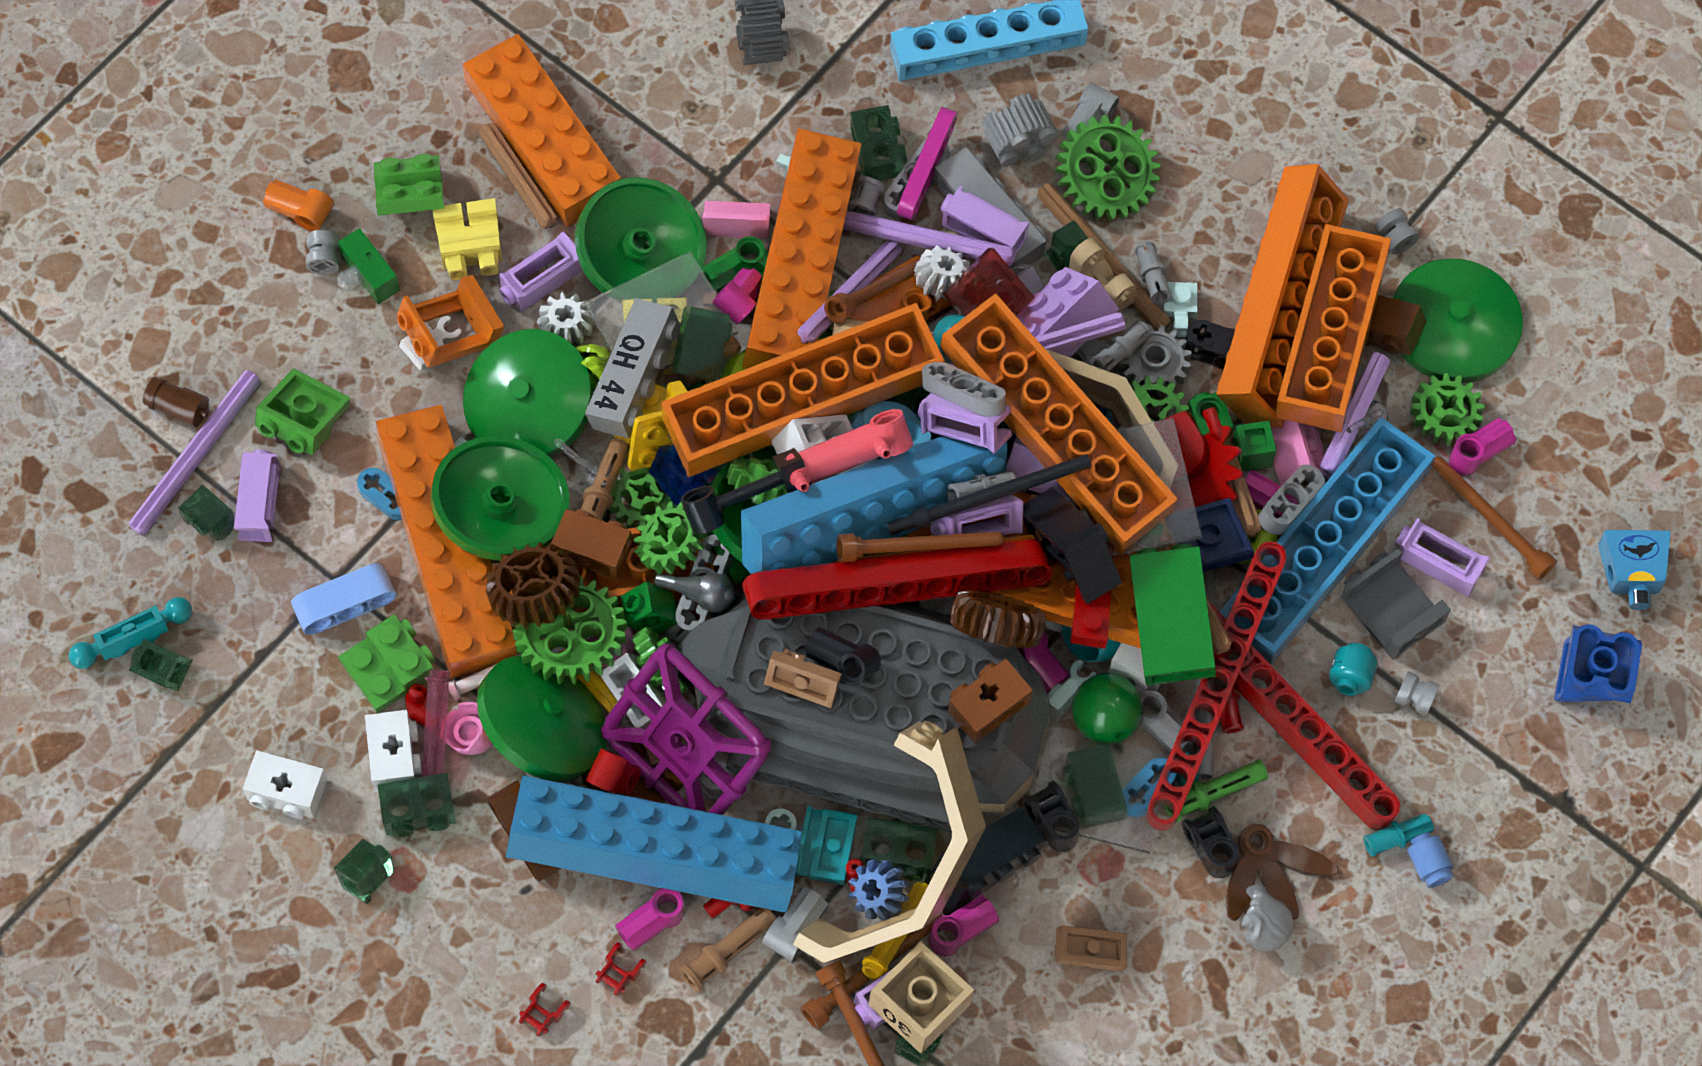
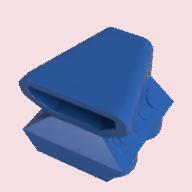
[1554,624,1642,704]

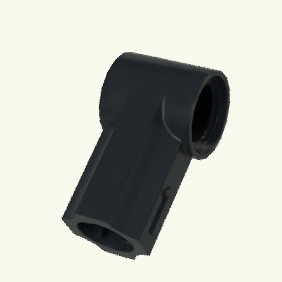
[804,627,881,684]

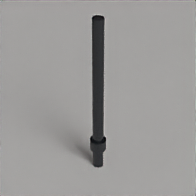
[886,454,1092,536]

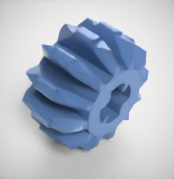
[848,860,910,920]

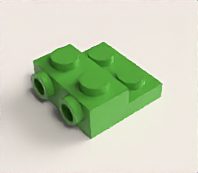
[374,154,444,216]
[255,368,350,455]
[338,614,436,714]

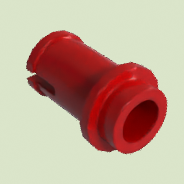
[1216,688,1244,734]

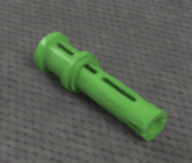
[1164,759,1268,823]

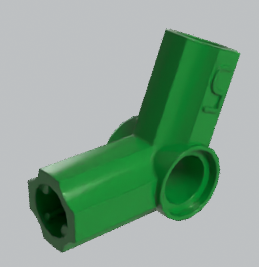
[700,236,769,294]

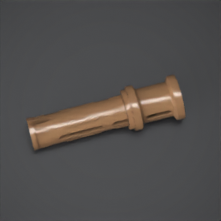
[580,438,630,521]
[678,908,776,993]

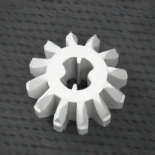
[914,245,972,303]
[537,291,594,345]

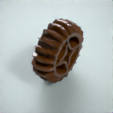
[486,542,581,629]
[950,590,1046,649]

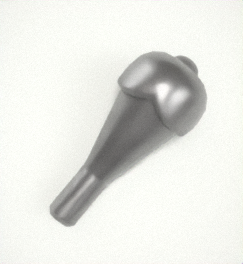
[654,572,734,612]

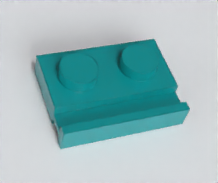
[795,806,858,885]

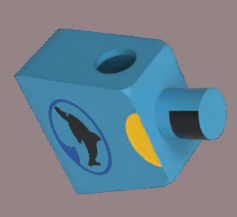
[1598,530,1670,610]

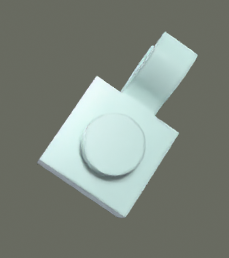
[1163,282,1197,339]
[1047,660,1097,722]

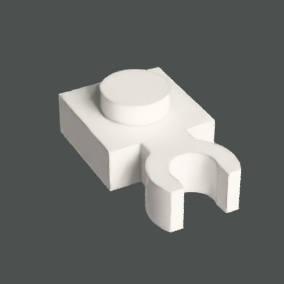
[399,316,462,371]

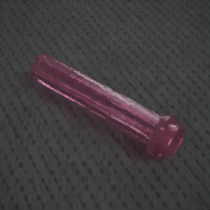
[422,670,453,782]

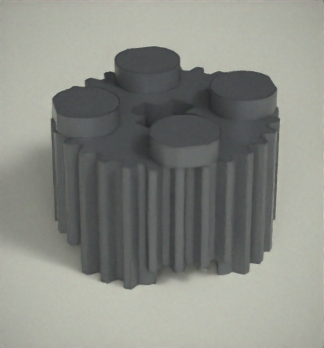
[735,0,790,65]

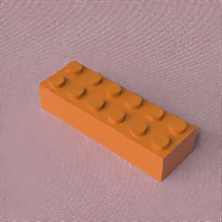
[462,34,621,228]
[1276,224,1391,433]

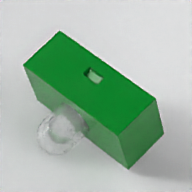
[337,228,400,304]

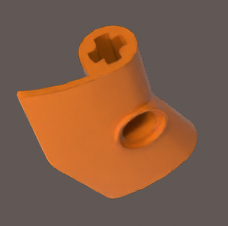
[850,255,960,322]

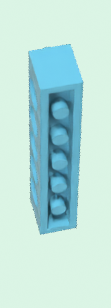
[890,0,1088,81]

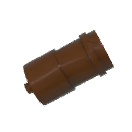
[143,377,209,428]

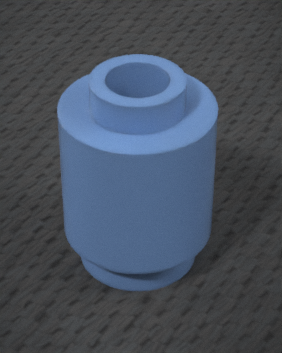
[1407,833,1454,888]

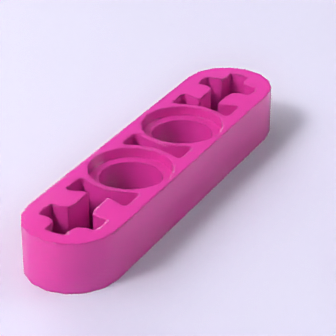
[897,107,958,220]

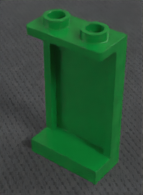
[1129,544,1216,686]

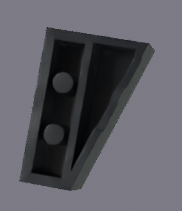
[1023,487,1122,604]
[923,807,1047,915]

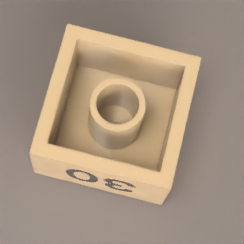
[868,942,974,1054]

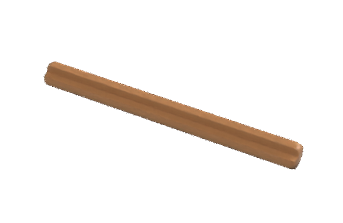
[1037,183,1171,331]

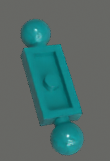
[68,597,192,669]

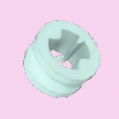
[765,808,797,830]

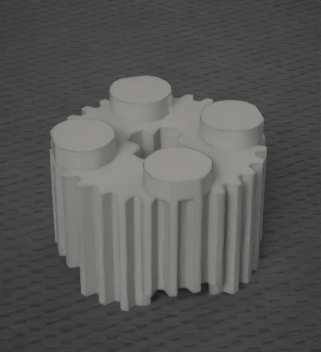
[982,93,1058,167]

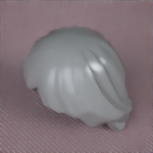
[1242,884,1293,951]

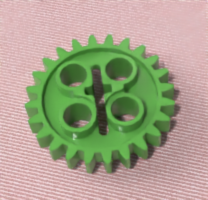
[1054,115,1161,222]
[513,577,627,684]

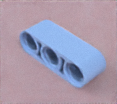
[291,563,397,635]

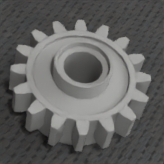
[1118,324,1191,397]

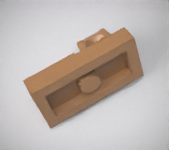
[764,649,842,708]
[1055,925,1127,972]

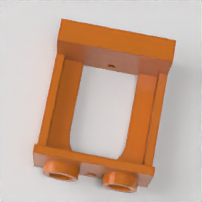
[397,275,505,368]

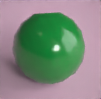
[1071,673,1143,745]

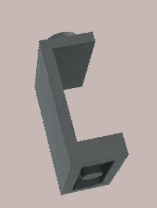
[1341,548,1451,660]

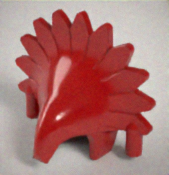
[1153,407,1244,514]

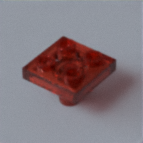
[943,248,1035,316]

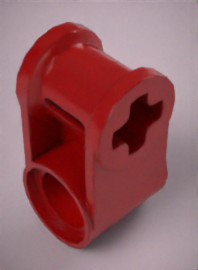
[586,748,641,795]

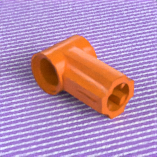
[263,179,335,232]

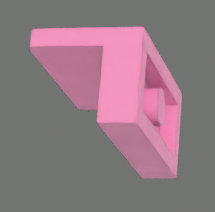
[702,201,770,239]
[1271,420,1332,486]

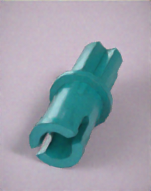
[1363,814,1434,857]

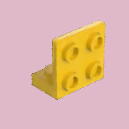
[627,380,688,471]

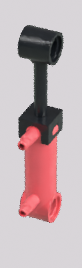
[681,409,914,534]

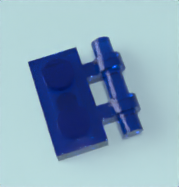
[648,433,717,506]

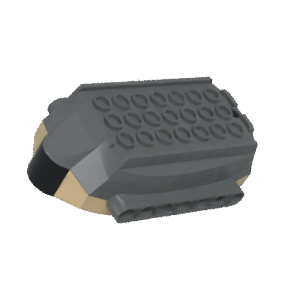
[682,594,1051,833]

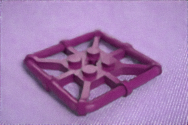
[601,644,772,815]

